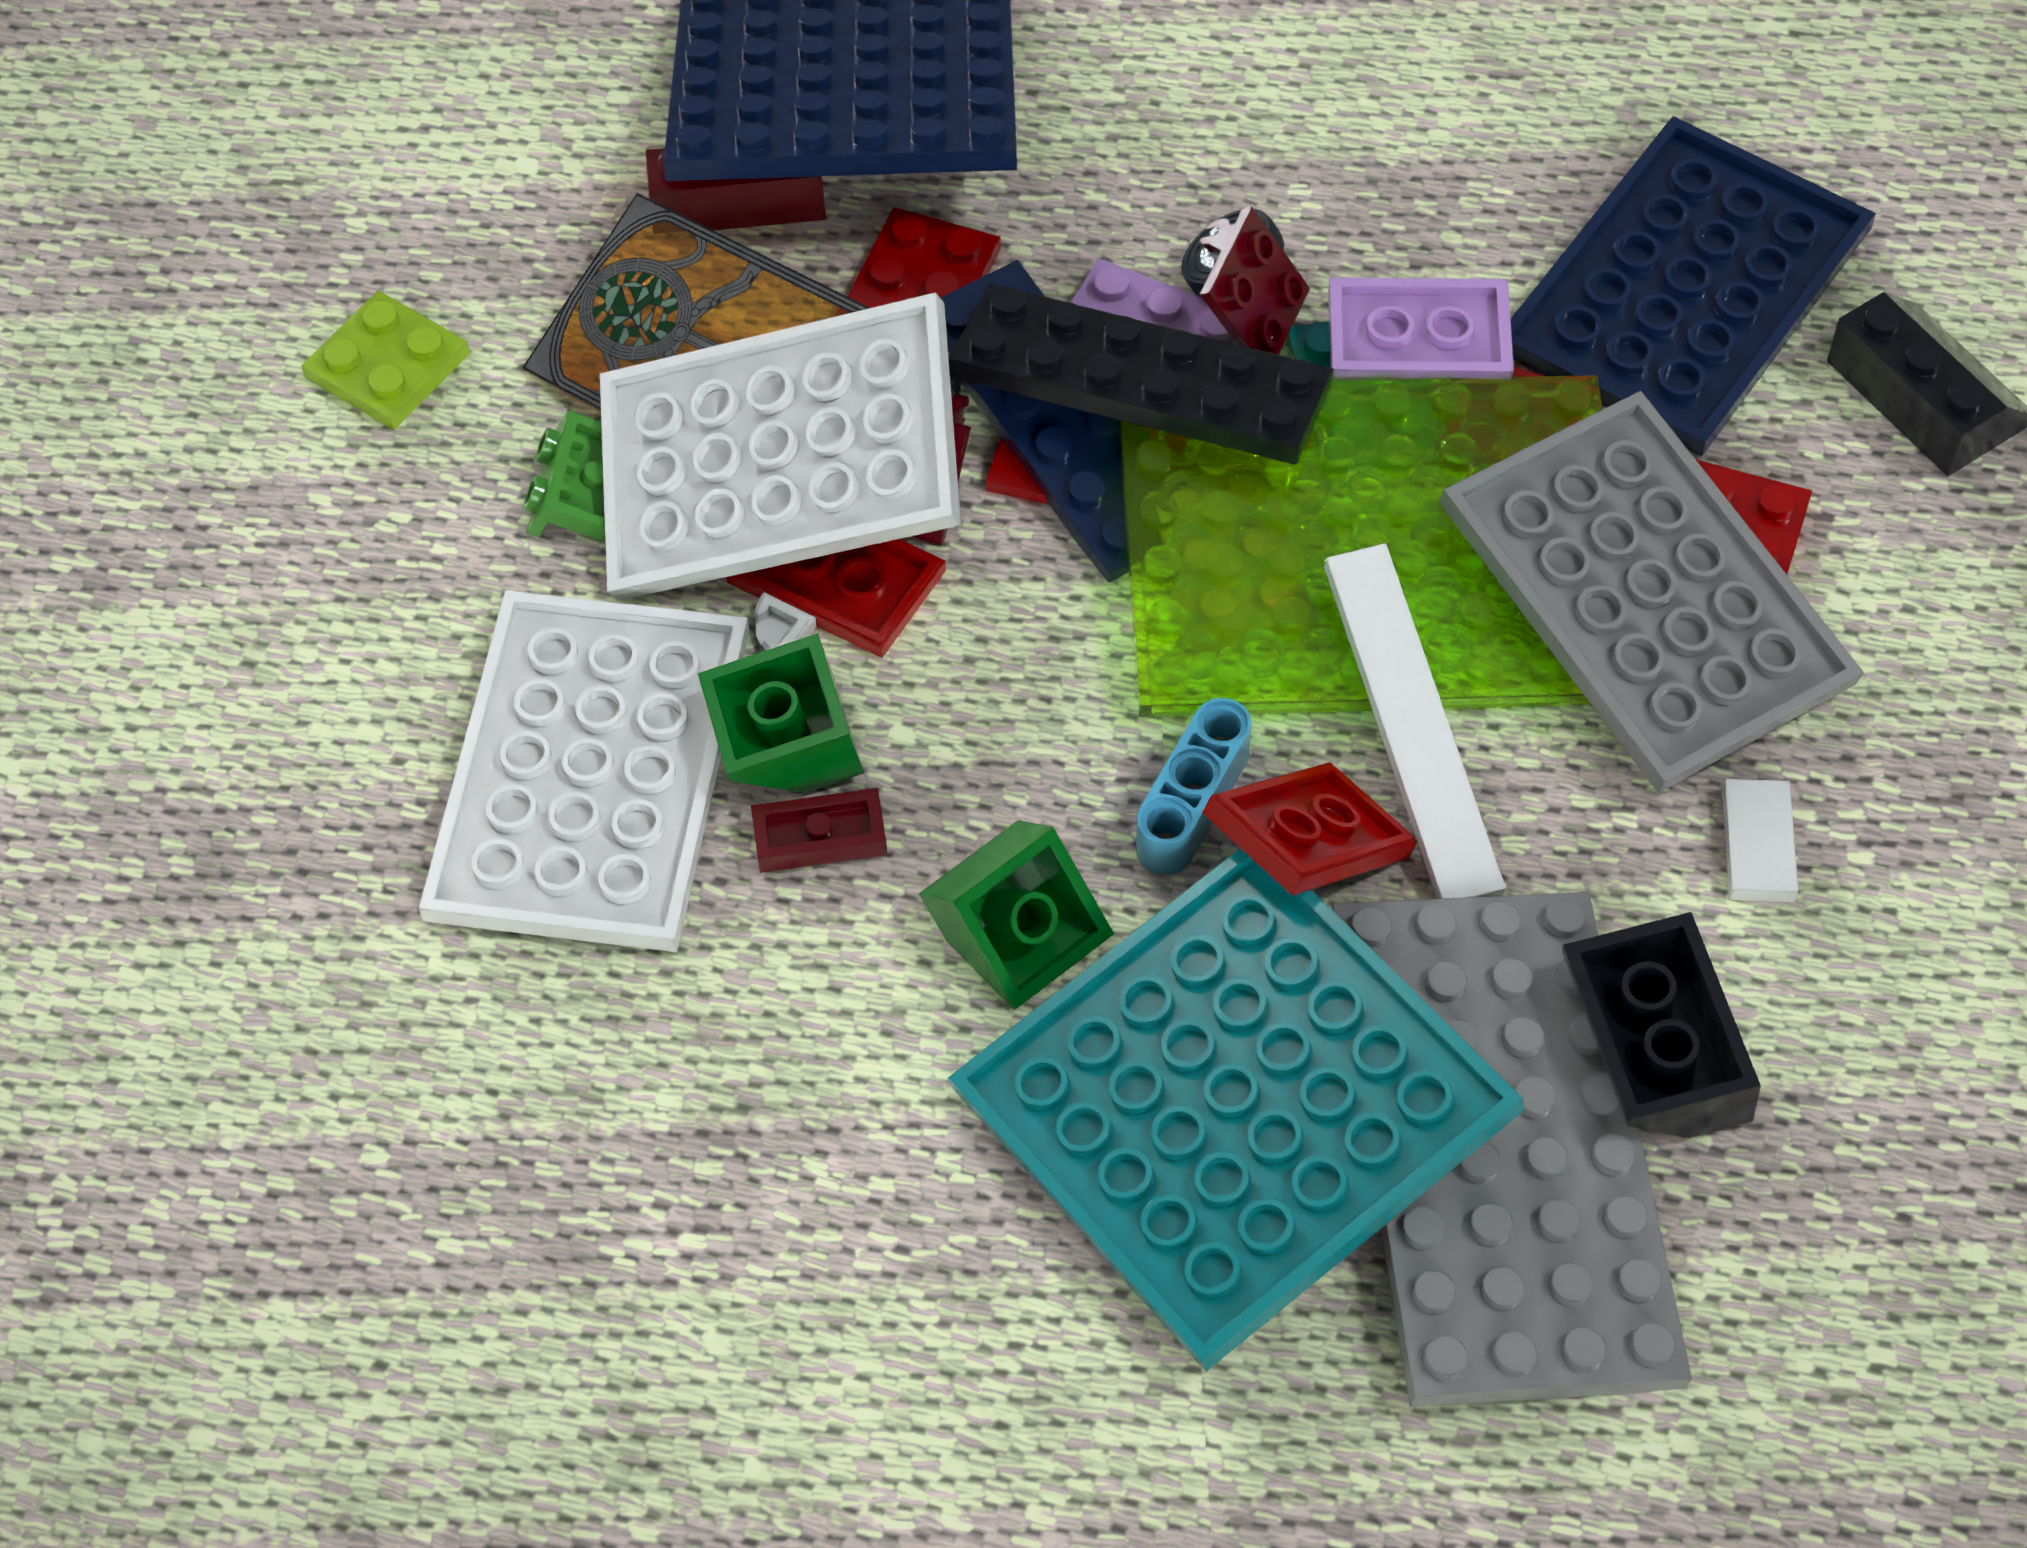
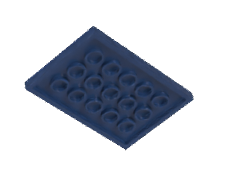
[1510,116,1876,457]

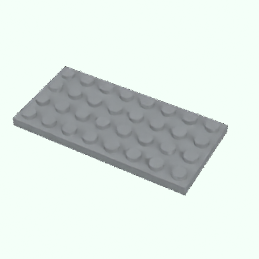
[1331,892,1692,1407]

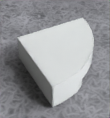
[755,592,817,652]

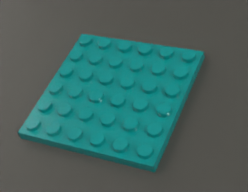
[948,848,1525,1372]

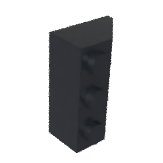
[1827,292,2027,477]
[1562,912,1761,1138]

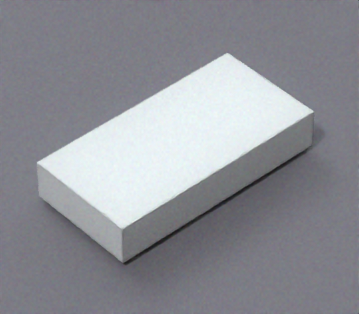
[1722,779,1798,902]

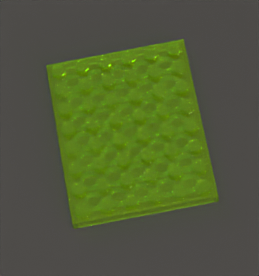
[1118,375,1602,717]

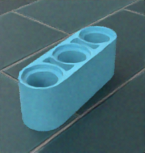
[1136,698,1251,875]

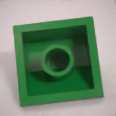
[697,633,864,793]
[919,820,1114,1010]

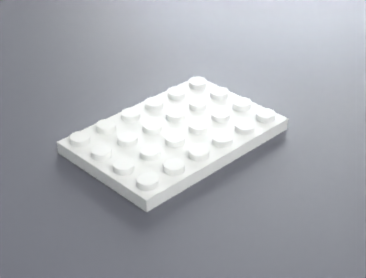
[600,292,961,600]
[419,590,749,952]

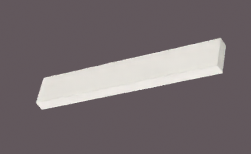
[1324,543,1506,899]

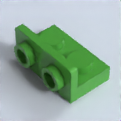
[523,409,605,543]

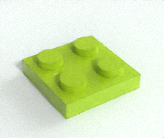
[301,290,470,430]

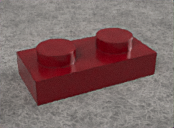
[751,788,888,873]

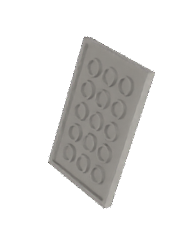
[1439,391,1864,793]

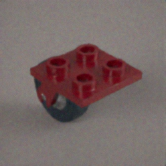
[1181,206,1310,355]

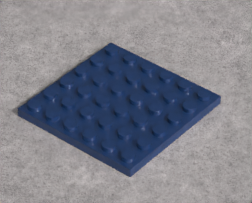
[663,0,1017,181]

